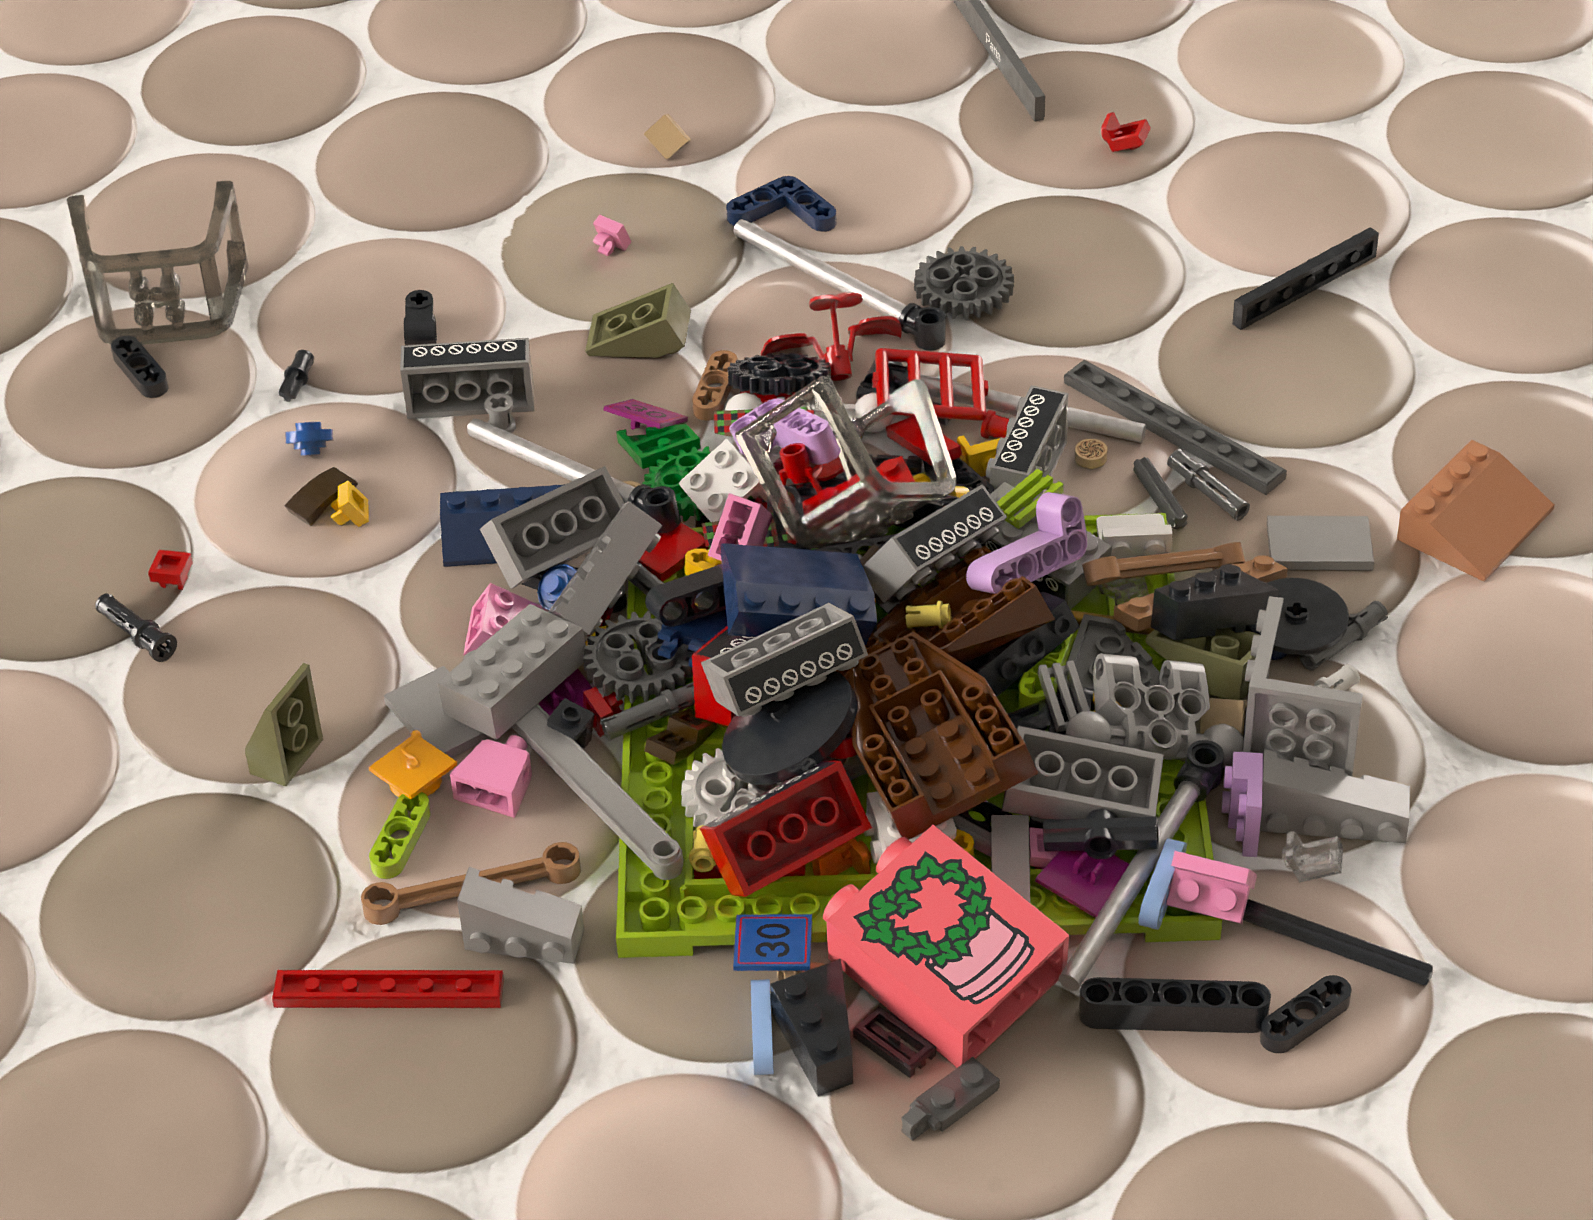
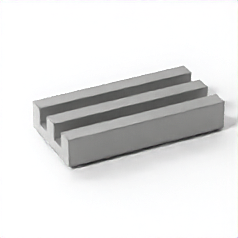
[1037,661,1090,732]

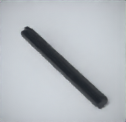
[1243,899,1433,986]

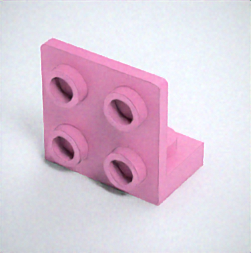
[463,583,548,656]

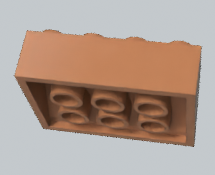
[1397,440,1555,582]

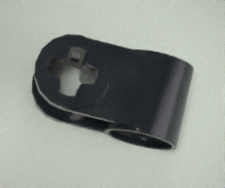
[403,290,437,345]

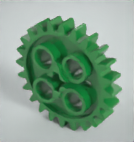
[642,446,711,522]

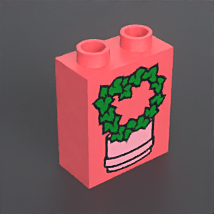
[823,825,1069,1068]

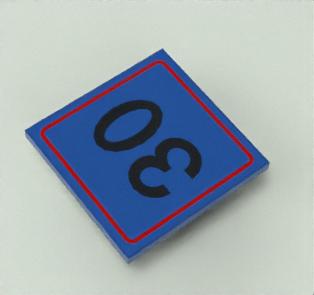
[733,914,812,971]

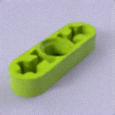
[369,792,431,879]

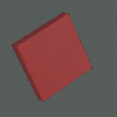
[639,522,709,582]

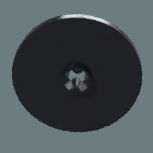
[1246,578,1349,655]

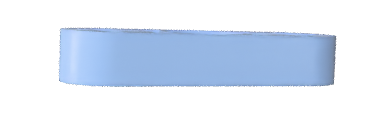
[1139,838,1187,930]
[751,979,774,1075]

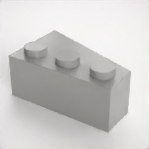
[457,867,584,964]

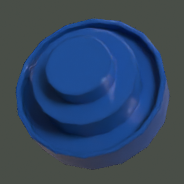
[285,422,334,456]
[537,564,577,611]

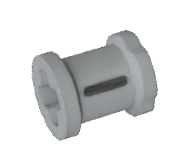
[485,393,516,433]

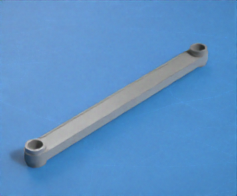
[463,650,683,880]

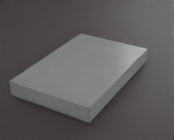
[1266,516,1374,570]
[384,666,492,758]

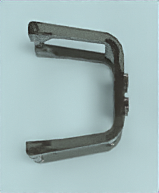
[66,181,249,345]
[735,376,956,549]

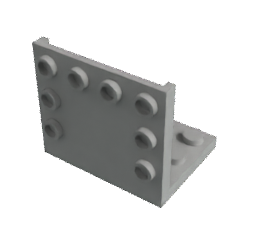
[1243,596,1363,777]

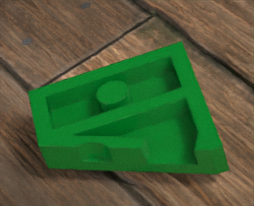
[616,424,701,469]

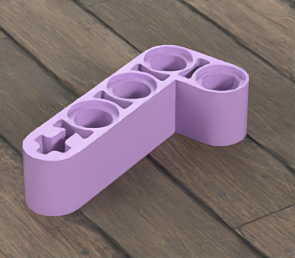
[729,398,841,465]
[967,492,1087,594]

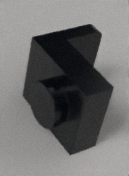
[547,698,595,749]

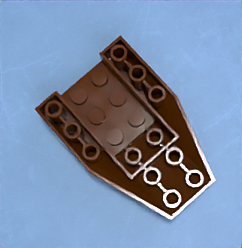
[836,546,1055,684]
[849,632,1038,840]

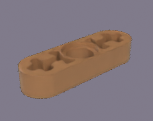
[692,350,738,421]

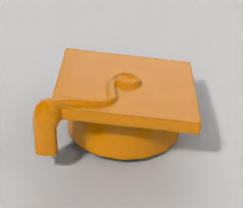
[369,730,457,799]

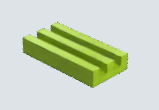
[996,469,1064,529]

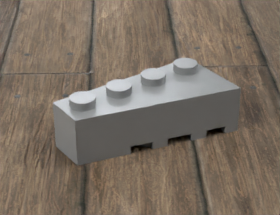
[548,501,662,637]
[1260,749,1410,843]

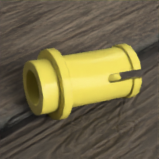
[906,601,951,629]
[689,825,716,872]

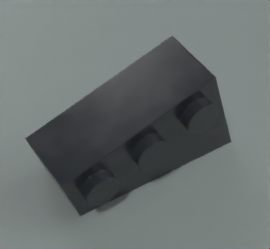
[1151,564,1280,640]
[770,959,853,1097]

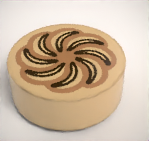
[1075,439,1108,469]

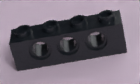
[964,591,1080,697]

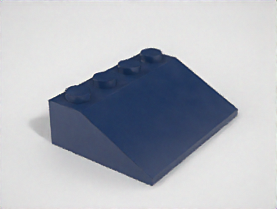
[720,543,877,645]

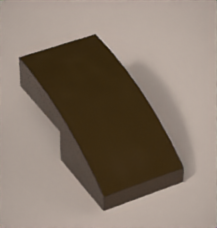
[284,467,358,526]
[644,708,717,765]

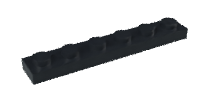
[1232,227,1379,330]

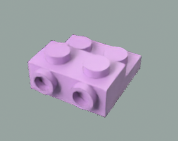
[1222,751,1263,857]

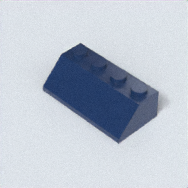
[440,485,577,567]

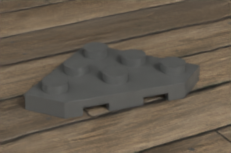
[1064,614,1160,709]

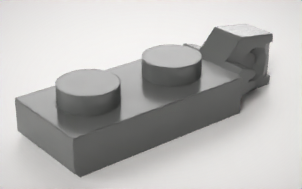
[901,1057,1000,1141]

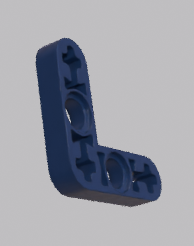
[726,176,837,232]

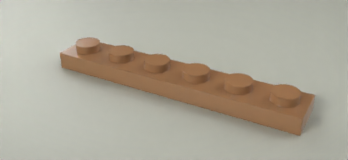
[1113,556,1288,632]

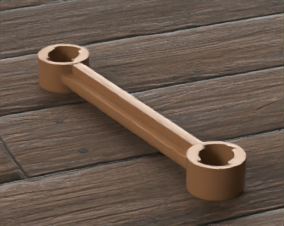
[1082,542,1245,586]
[361,842,581,925]

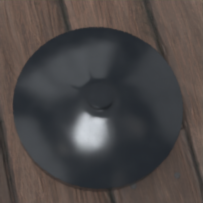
[722,671,858,785]

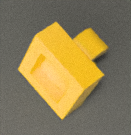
[331,481,369,527]

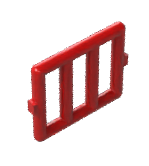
[872,348,989,421]

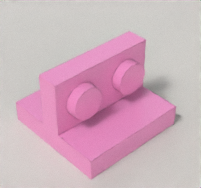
[1166,851,1257,924]

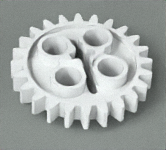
[681,748,790,827]

